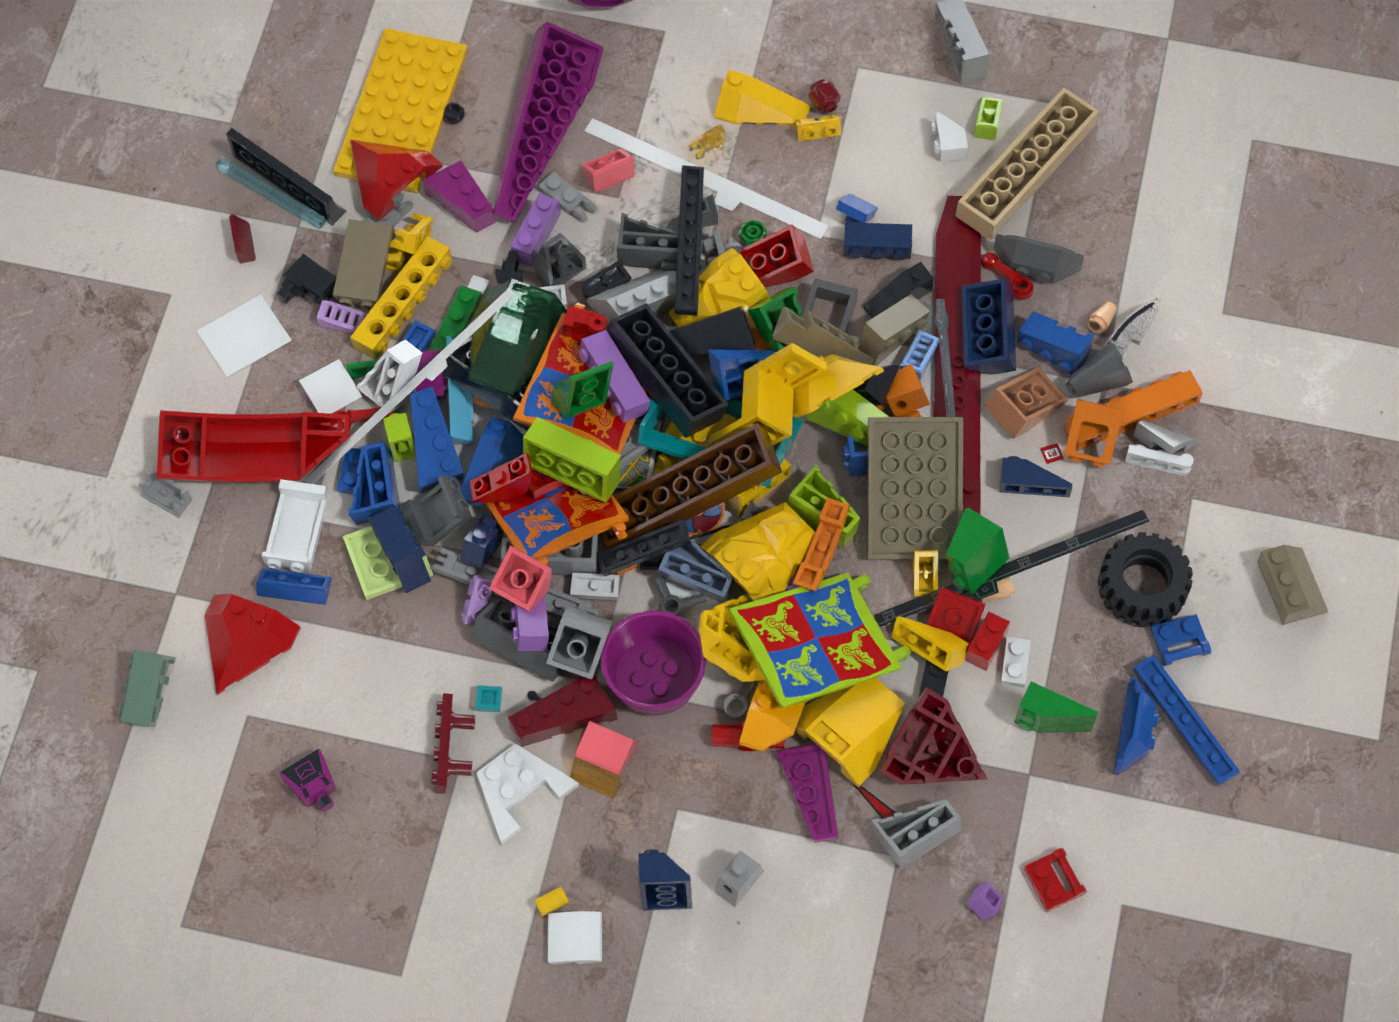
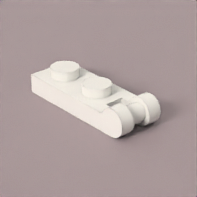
[1125,445,1194,476]

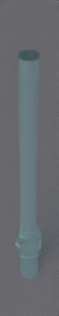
[935,299,956,417]

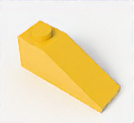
[891,616,969,671]

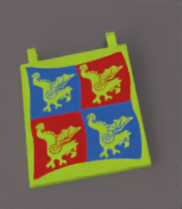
[728,573,912,709]

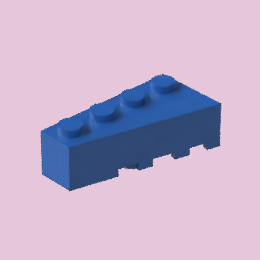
[410,387,464,493]

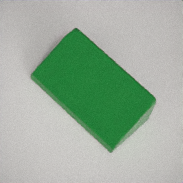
[346,359,379,379]

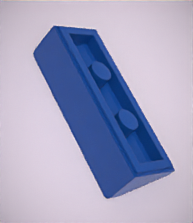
[256,568,332,605]

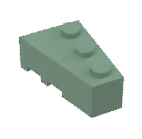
[119,650,176,727]

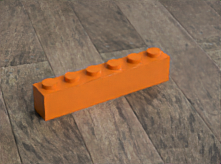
[1063,370,1203,452]

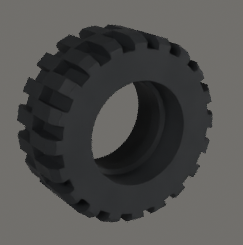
[1098,532,1193,627]

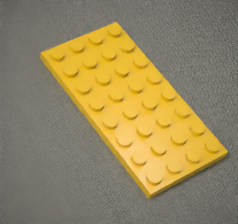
[333,28,468,194]

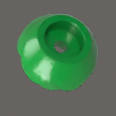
[739,220,767,245]

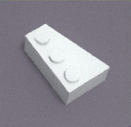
[356,340,422,413]

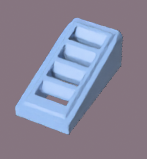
[900,330,940,381]

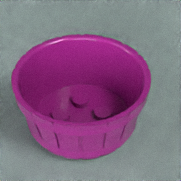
[601,610,706,716]

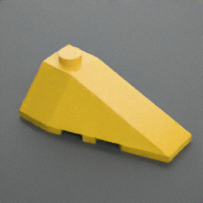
[714,69,811,125]

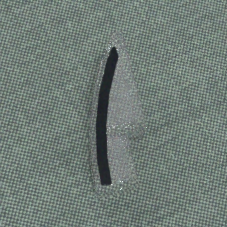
[1107,297,1162,357]

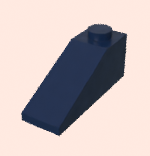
[1000,456,1072,498]

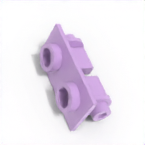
[461,574,493,625]

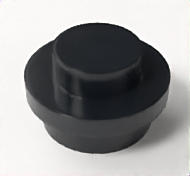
[443,102,465,124]

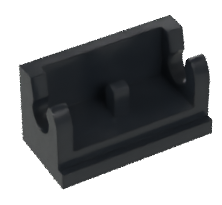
[581,260,631,299]

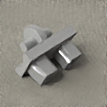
[703,229,742,264]

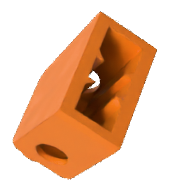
[875,364,930,416]

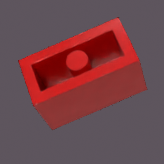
[965,611,1010,671]

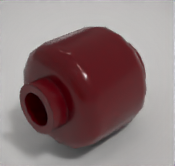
[808,79,841,113]

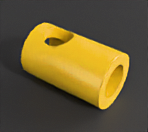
[534,886,569,917]

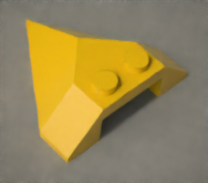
[793,354,884,418]
[699,594,765,682]

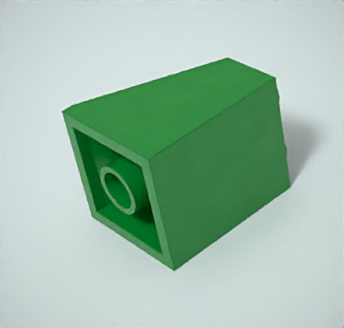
[946,507,1010,595]

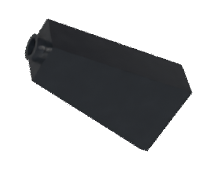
[670,306,757,355]

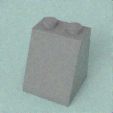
[546,606,613,679]

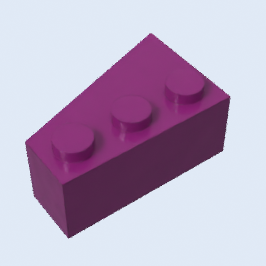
[422,160,496,233]

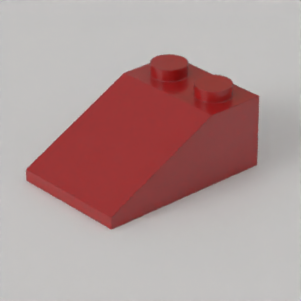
[740,224,814,287]

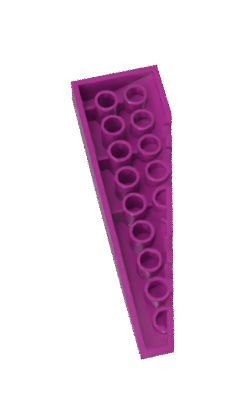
[493,21,604,223]

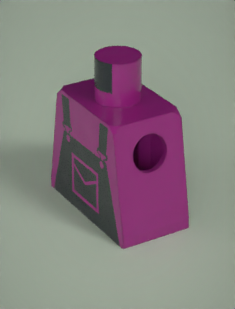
[279,749,337,812]

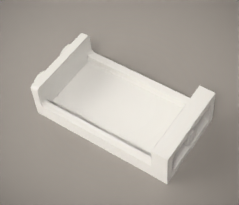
[261,479,329,573]

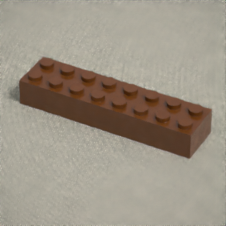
[602,423,782,548]

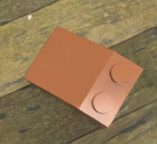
[984,367,1069,439]

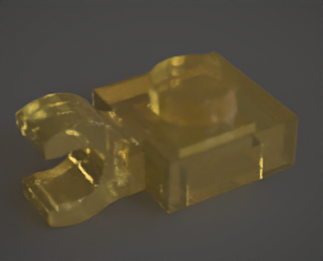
[689,124,725,160]

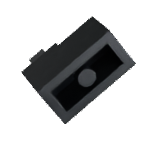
[277,254,336,305]

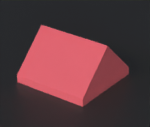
[581,149,635,193]
[489,546,552,611]
[575,721,639,775]

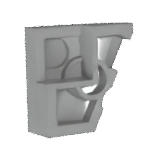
[1134,420,1198,454]

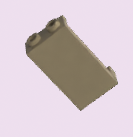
[333,219,396,310]

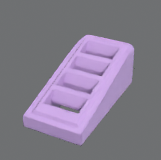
[317,300,368,333]

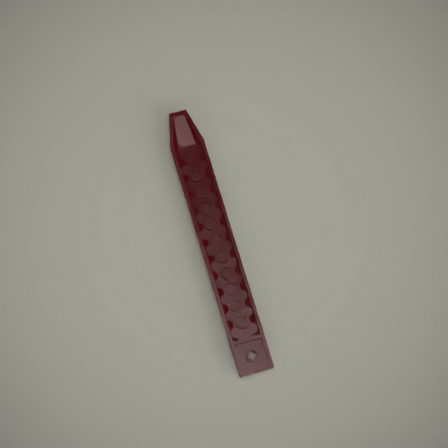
[934,196,981,515]

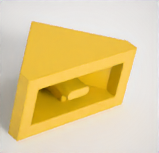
[912,550,938,597]

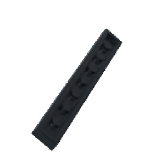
[674,165,704,316]

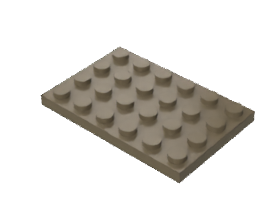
[867,417,963,559]

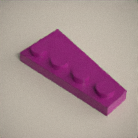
[776,744,839,843]

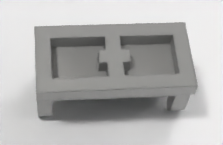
[139,468,192,518]

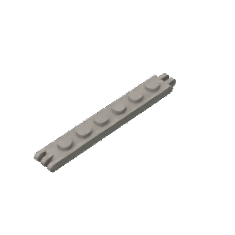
[430,548,599,619]

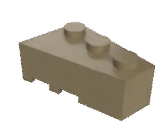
[858,294,930,366]

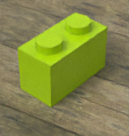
[383,413,416,462]

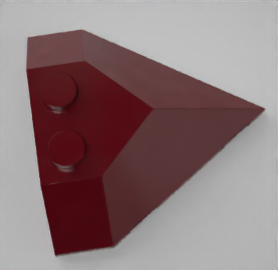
[879,687,988,785]

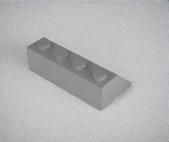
[587,270,676,327]

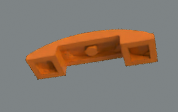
[793,498,850,592]

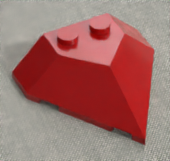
[350,139,443,222]
[205,594,301,695]

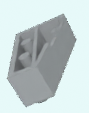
[871,799,962,869]

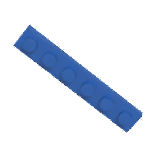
[1133,655,1240,787]

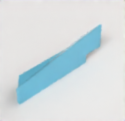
[446,336,475,444]

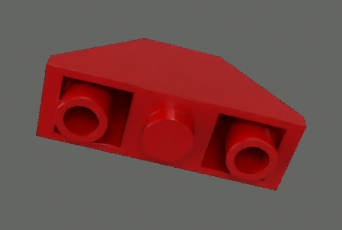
[470,453,533,503]

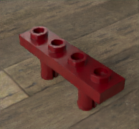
[431,693,475,794]

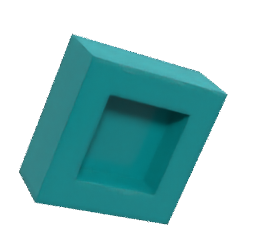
[476,685,503,713]

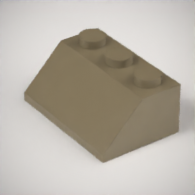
[1257,545,1328,625]

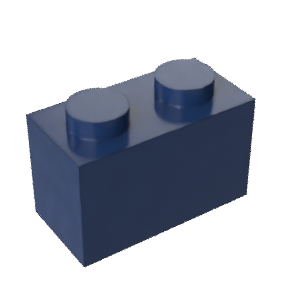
[460,514,503,569]

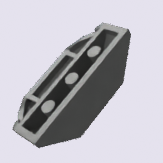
[994,234,1084,284]

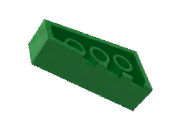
[748,286,803,352]

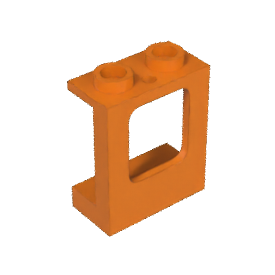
[1064,399,1123,468]

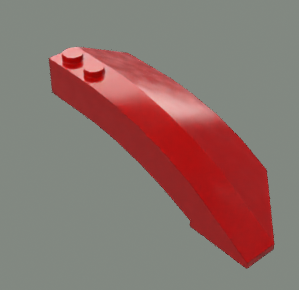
[156,410,349,483]

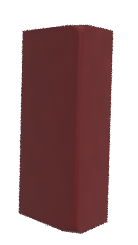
[229,214,256,264]

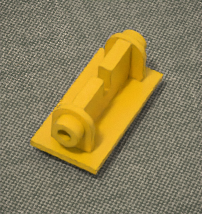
[795,114,841,142]

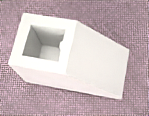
[931,112,968,162]

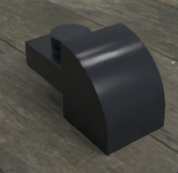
[495,250,524,303]

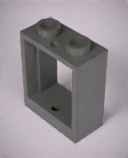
[803,278,858,333]

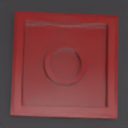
[926,586,986,648]

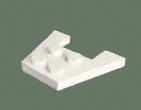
[476,744,579,844]

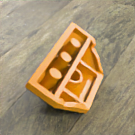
[739,680,806,752]

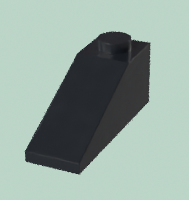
[863,262,934,318]

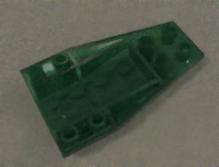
[468,279,567,395]

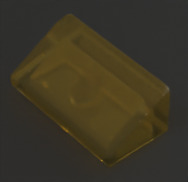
[571,757,621,798]

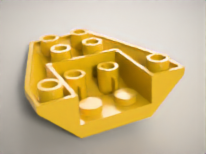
[795,678,906,788]

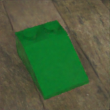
[552,361,614,419]
[1015,681,1098,733]

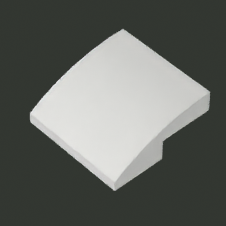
[299,359,362,414]
[548,911,602,965]

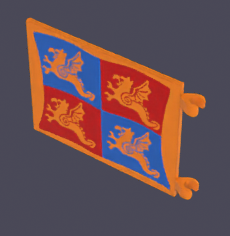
[513,302,648,455]
[485,476,629,566]

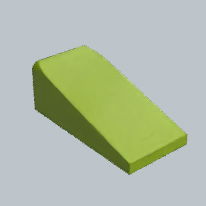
[974,97,1003,140]

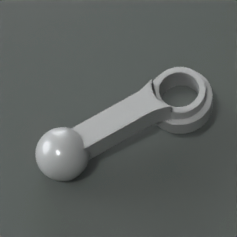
[724,681,756,719]

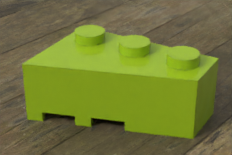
[807,389,889,446]
[787,465,860,548]

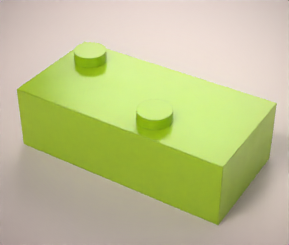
[523,417,621,503]

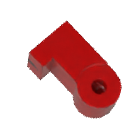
[561,305,608,337]

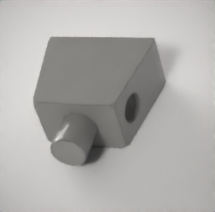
[715,850,764,907]

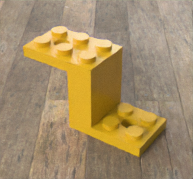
[710,343,826,446]

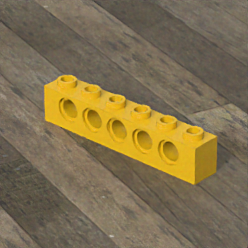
[350,236,452,360]

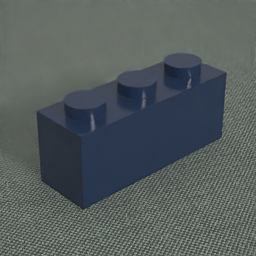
[844,222,912,260]

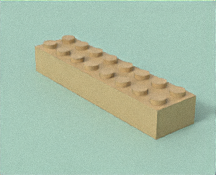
[955,88,1099,240]

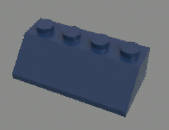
[962,278,1016,375]
[638,849,692,911]

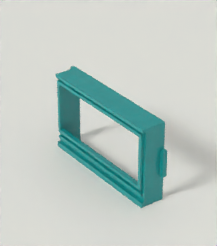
[638,397,804,488]

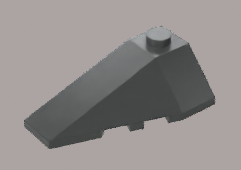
[533,233,587,287]

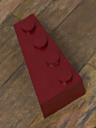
[508,674,617,747]

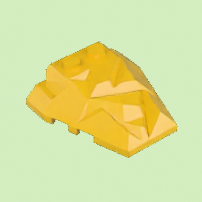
[669,248,769,330]
[700,502,815,602]

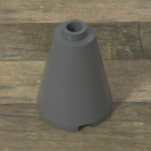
[1065,343,1133,398]

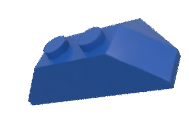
[1113,676,1159,775]

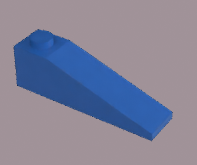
[461,417,524,506]

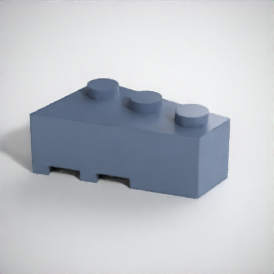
[657,539,733,603]

